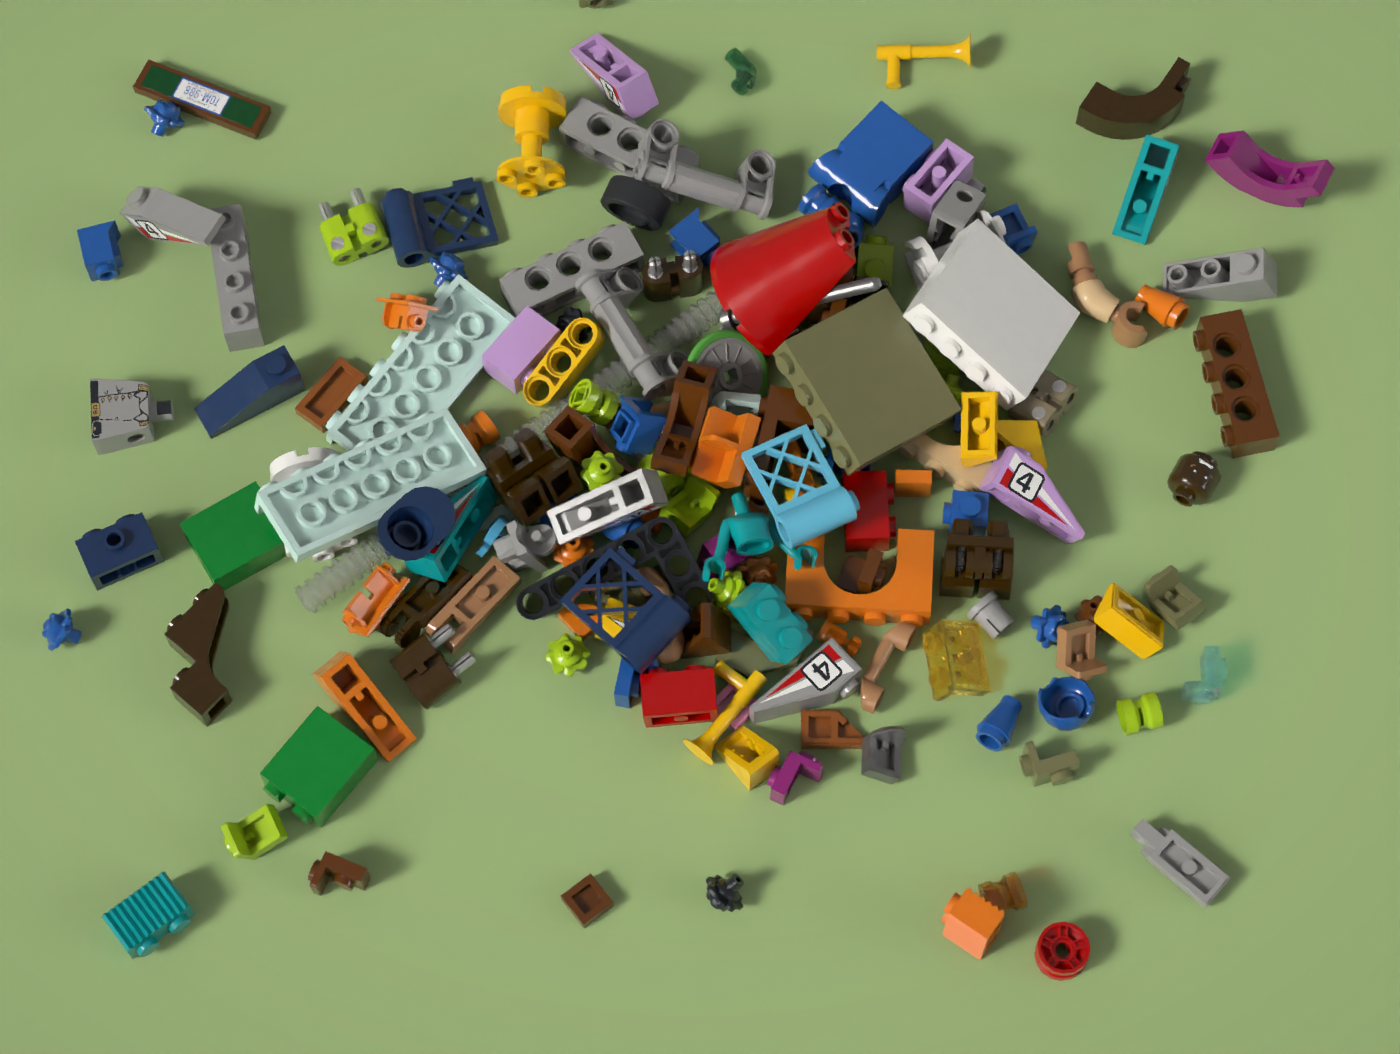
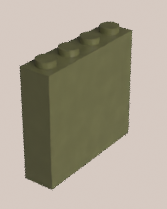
[772,287,962,476]

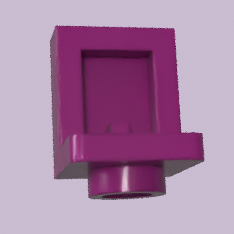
[767,750,824,805]

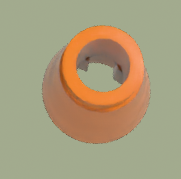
[1135,285,1190,330]

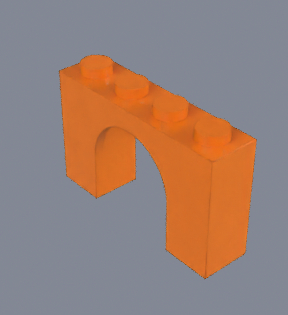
[784,528,935,628]

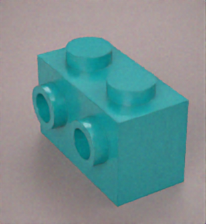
[727,582,813,664]

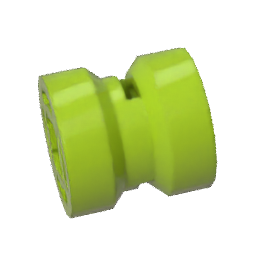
[569,379,619,426]
[1116,692,1163,736]

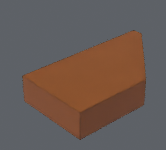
[801,710,865,749]

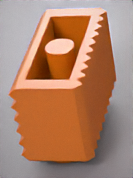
[941,888,1005,960]

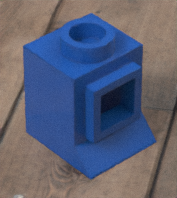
[669,207,720,269]
[77,220,123,281]
[609,395,667,455]

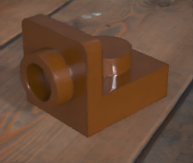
[308,851,371,896]

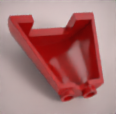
[710,202,856,356]

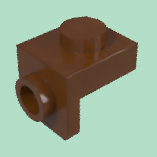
[837,548,887,594]

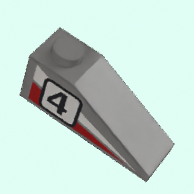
[120,186,226,246]
[547,468,670,545]
[749,638,862,724]

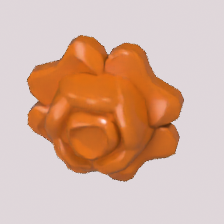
[553,537,594,567]

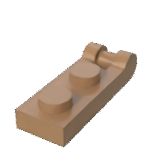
[425,556,521,654]

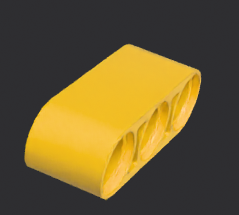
[523,317,605,409]

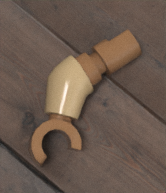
[1067,241,1148,348]

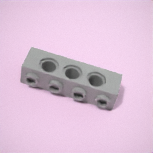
[559,96,700,205]
[211,204,264,352]
[500,221,645,318]

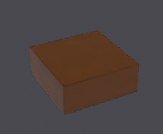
[561,873,614,928]

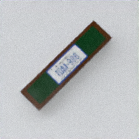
[133,59,272,140]

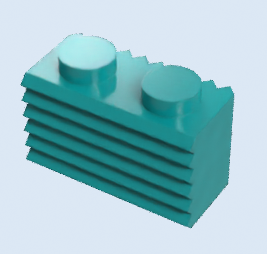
[102,871,195,959]

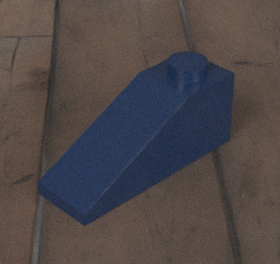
[194,345,306,439]

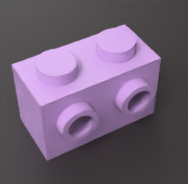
[902,138,974,224]
[481,306,560,395]

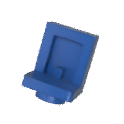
[990,203,1038,255]

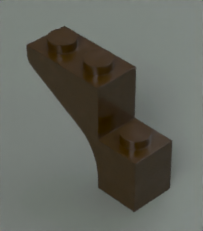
[165,582,233,727]

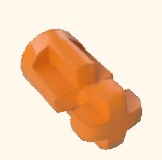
[817,620,862,657]

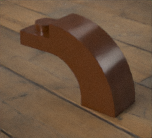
[650,360,718,477]
[544,405,637,485]

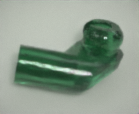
[725,47,757,95]

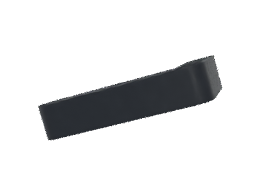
[516,516,713,620]

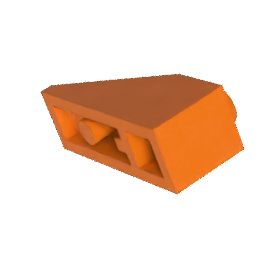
[312,651,417,762]

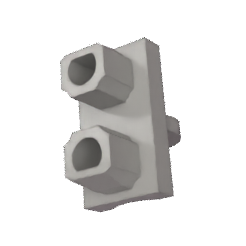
[493,520,558,573]

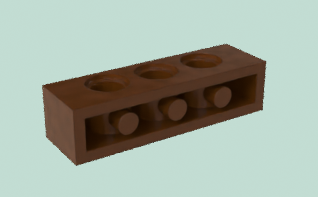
[1193,309,1280,458]

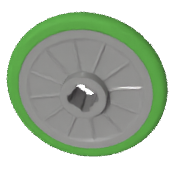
[687,330,768,399]

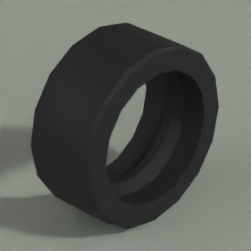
[600,175,671,231]

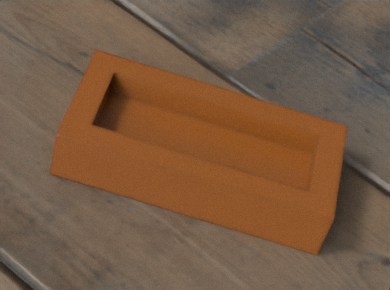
[295,357,369,433]

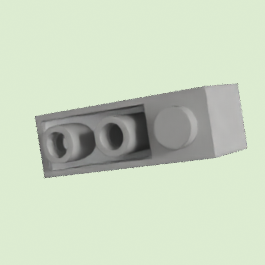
[1163,247,1277,302]

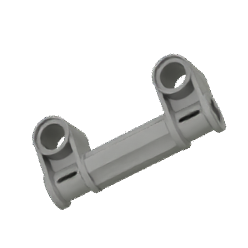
[632,119,776,220]
[575,267,689,400]

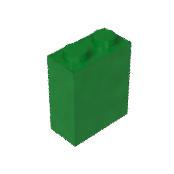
[179,481,286,591]
[260,706,378,827]

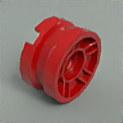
[1034,921,1091,981]

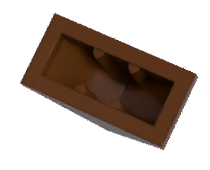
[679,602,731,659]

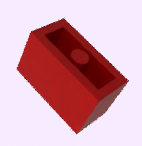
[842,470,896,552]
[640,665,718,728]

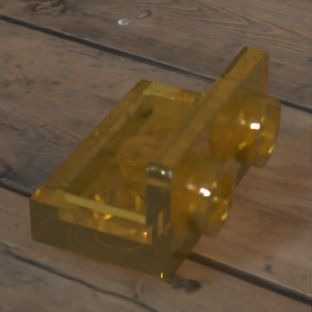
[922,620,990,701]

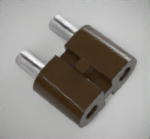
[642,250,703,302]
[390,624,476,710]

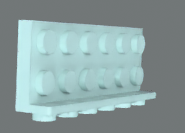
[325,274,515,451]
[254,408,487,563]

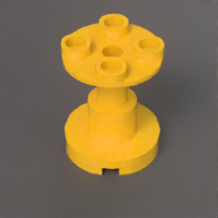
[496,85,567,198]

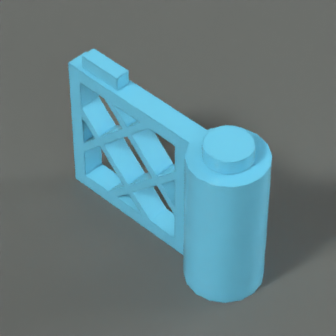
[741,424,860,549]

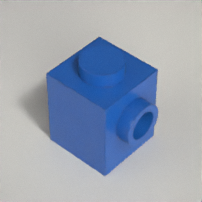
[942,490,989,536]

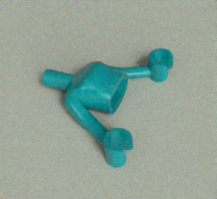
[702,492,818,582]

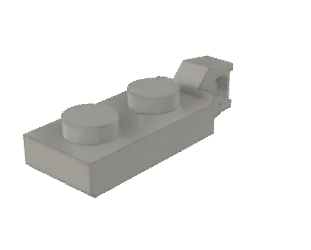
[1130,819,1230,909]

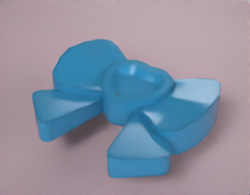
[476,515,508,557]

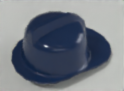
[376,486,456,561]

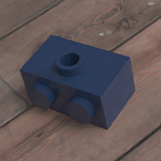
[75,512,164,591]

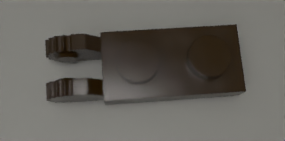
[379,563,473,648]

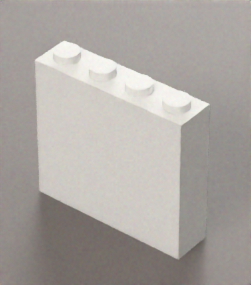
[902,219,1080,411]

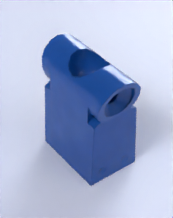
[808,100,933,228]

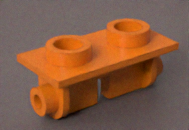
[376,293,439,332]
[341,562,410,637]

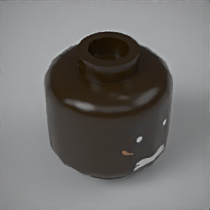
[1167,451,1221,507]

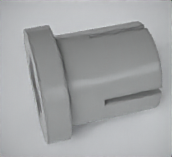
[966,591,1015,640]

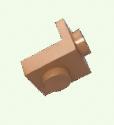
[1056,619,1107,681]

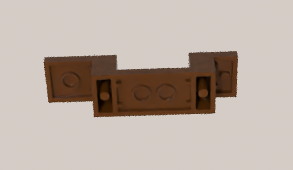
[744,267,853,506]

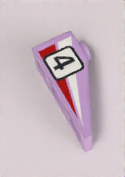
[570,33,659,120]
[978,446,1085,544]

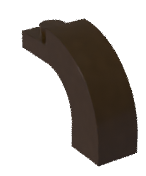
[1076,57,1191,140]

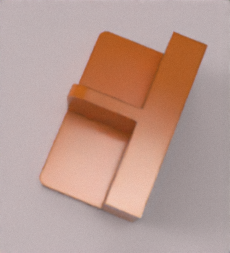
[689,406,761,488]

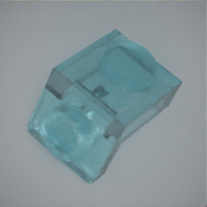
[1181,646,1227,705]

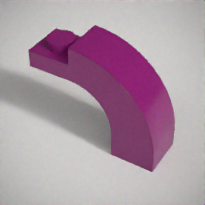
[1205,130,1335,207]

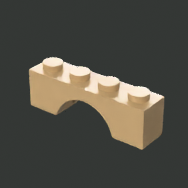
[897,434,998,493]

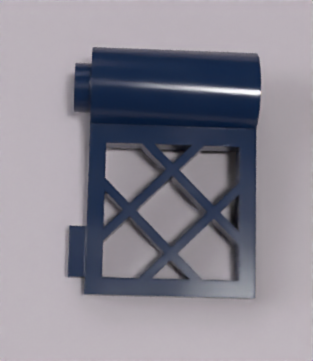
[380,177,499,268]
[560,547,692,674]

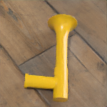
[877,33,971,89]
[683,660,767,765]

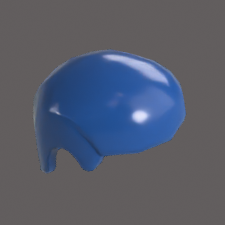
[1038,676,1096,731]

